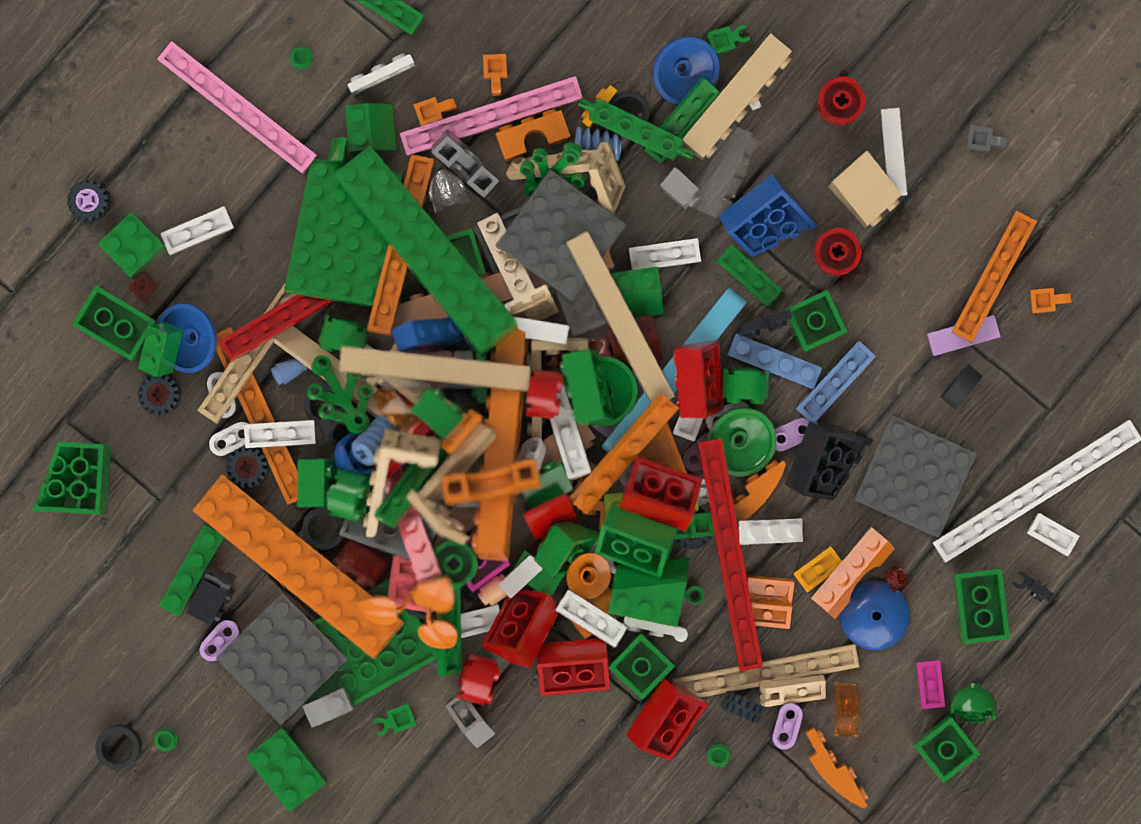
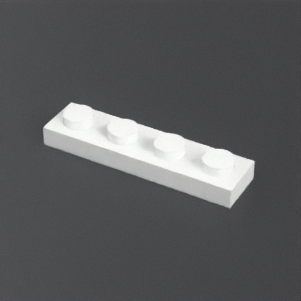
[550,384,591,481]

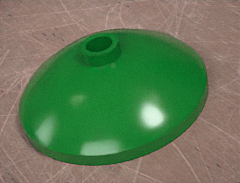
[570,357,638,427]
[708,407,776,476]

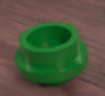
[290,46,313,70]
[154,728,178,752]
[707,744,730,767]

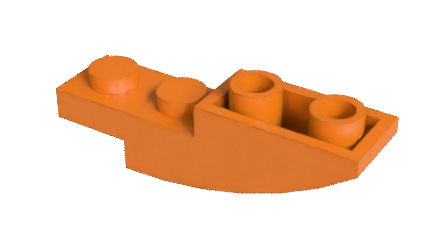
[733,460,786,521]
[804,727,868,808]

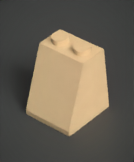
[828,151,902,228]

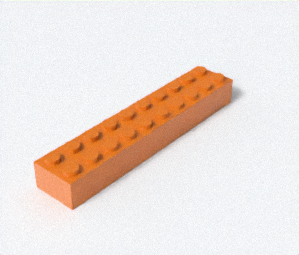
[472,328,530,561]
[192,475,405,658]

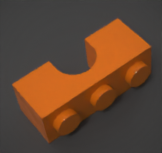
[496,109,571,162]

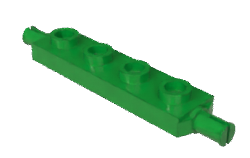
[578,98,695,161]

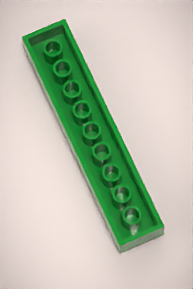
[334,146,518,357]

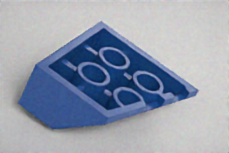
[718,174,818,257]

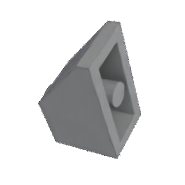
[660,167,700,210]
[302,687,354,727]
[445,698,495,748]

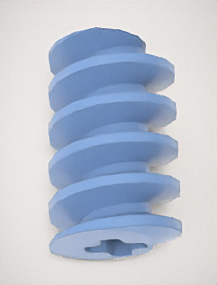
[575,127,622,161]
[352,416,399,466]

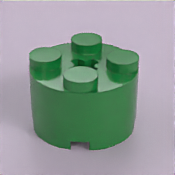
[318,314,370,352]
[722,368,770,404]
[327,470,374,522]
[434,540,478,588]

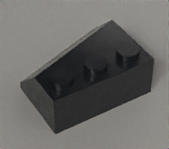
[785,421,874,500]

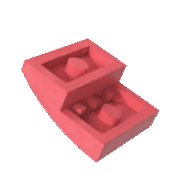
[388,555,437,613]

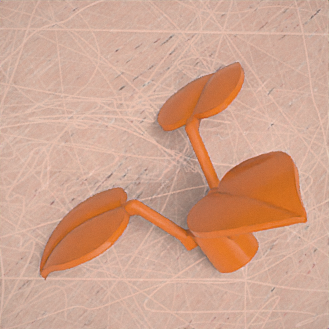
[357,577,458,649]

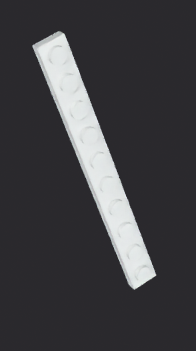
[932,420,1141,562]

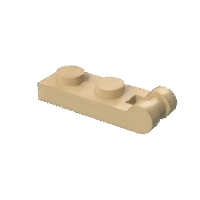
[760,675,826,707]

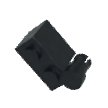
[186,565,237,626]

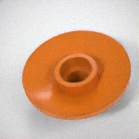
[566,553,611,599]

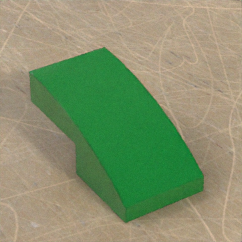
[328,137,348,164]
[663,513,714,539]

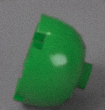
[950,683,997,723]

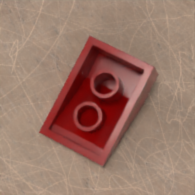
[523,494,578,542]

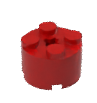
[817,76,866,126]
[813,228,862,277]
[526,369,563,419]
[456,653,500,705]

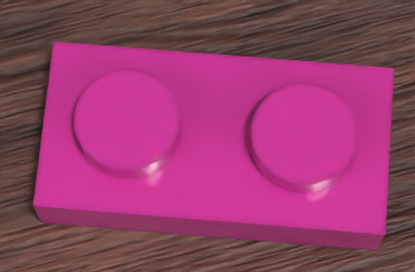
[916,660,945,709]

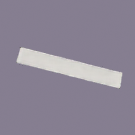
[881,108,907,195]
[513,317,569,344]

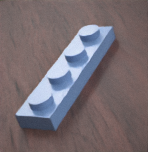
[727,334,822,390]
[796,341,876,422]

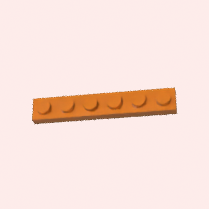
[951,211,1037,343]
[569,393,678,514]

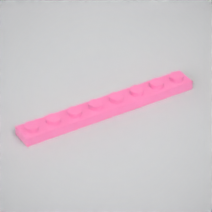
[157,41,317,174]
[400,76,583,156]

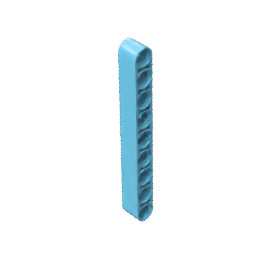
[601,287,747,453]

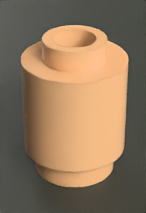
[477,573,507,606]

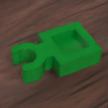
[707,25,750,55]
[373,703,417,736]

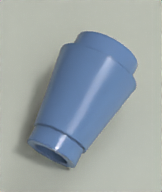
[271,359,307,385]

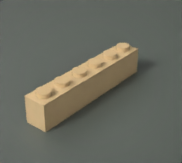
[683,33,792,160]

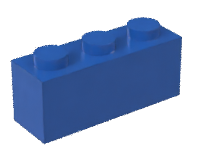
[392,318,465,352]

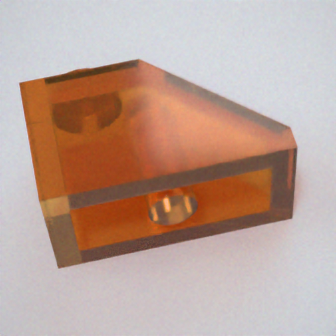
[373,382,415,430]
[833,682,860,737]

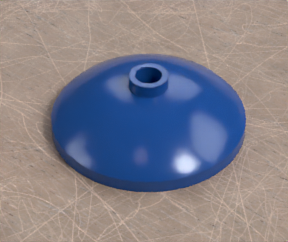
[653,36,719,105]
[158,303,217,373]
[840,580,910,650]

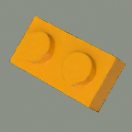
[581,85,617,129]
[793,546,842,592]

